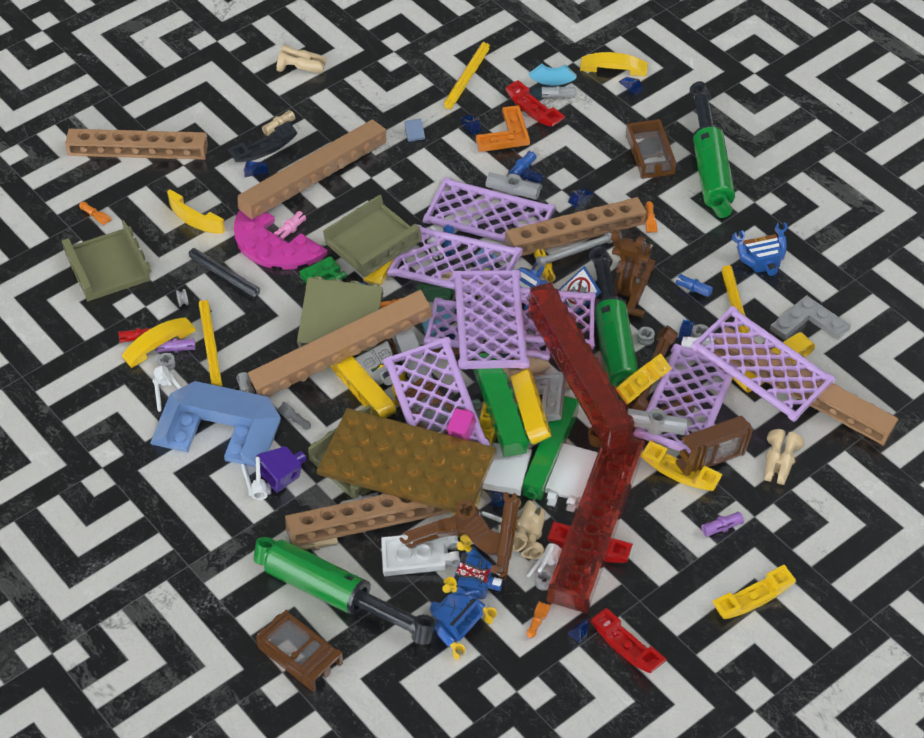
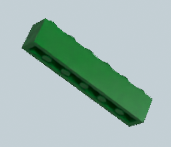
[473,353,530,457]

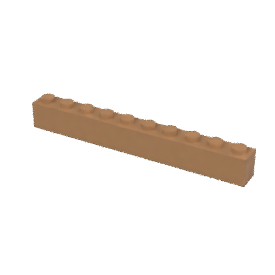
[238,119,386,219]
[248,290,433,397]
[714,326,898,446]

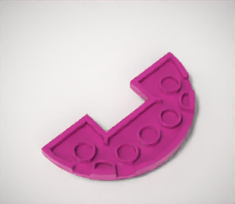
[234,210,328,269]

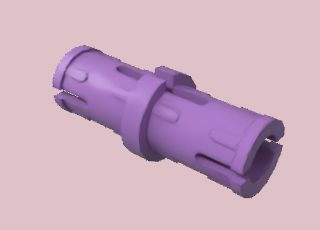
[157,338,195,353]
[701,511,744,537]

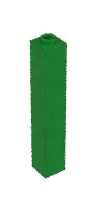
[522,396,579,501]

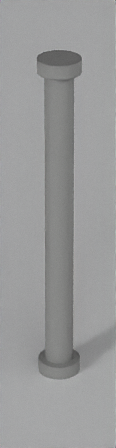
[536,232,613,266]

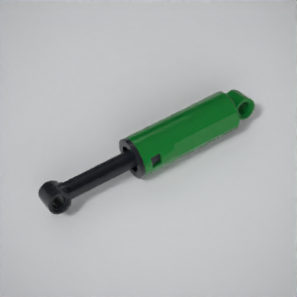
[689,81,735,218]
[589,245,638,401]
[253,537,436,645]

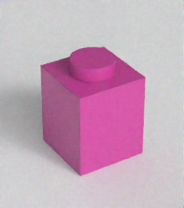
[447,408,477,440]

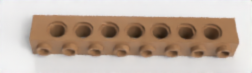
[65,129,208,160]
[504,197,647,257]
[285,494,450,546]

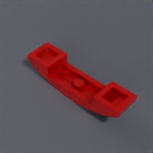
[506,80,565,126]
[548,522,633,563]
[591,608,666,674]

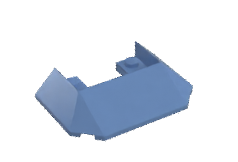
[150,381,281,467]

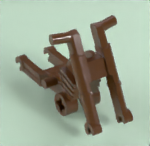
[594,230,656,318]
[399,492,521,581]

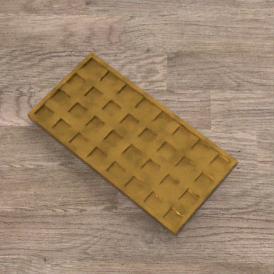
[317,408,496,516]

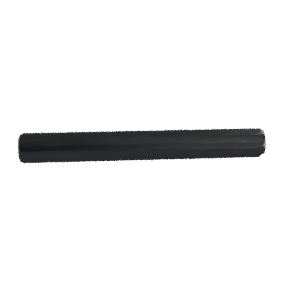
[189,248,260,297]

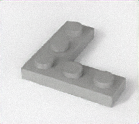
[770,295,851,340]
[508,372,566,422]

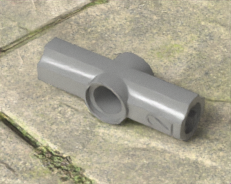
[486,172,541,200]
[625,408,688,435]

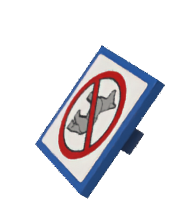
[558,266,601,314]

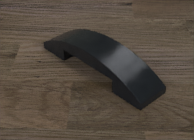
[228,121,297,162]

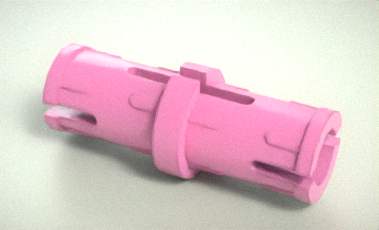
[274,211,306,240]

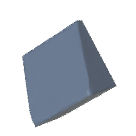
[405,119,425,142]

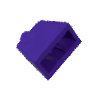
[255,446,306,493]

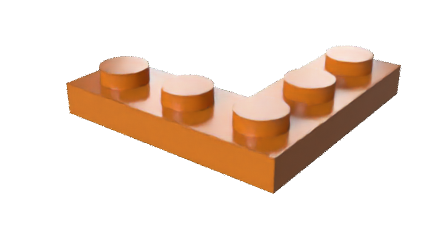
[476,105,530,152]

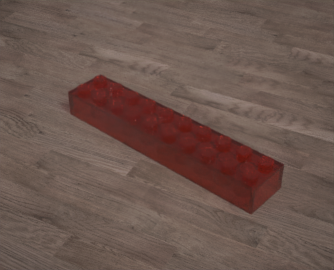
[528,282,635,455]
[547,431,645,613]

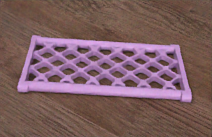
[423,177,555,242]
[387,225,523,301]
[452,270,530,369]
[467,282,596,349]
[423,298,557,361]
[690,306,836,422]
[383,337,490,446]
[633,344,738,454]

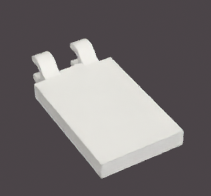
[481,443,532,495]
[545,443,602,512]
[381,535,460,576]

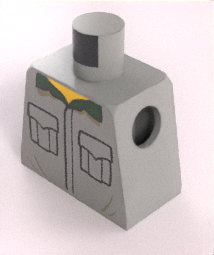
[355,341,398,385]

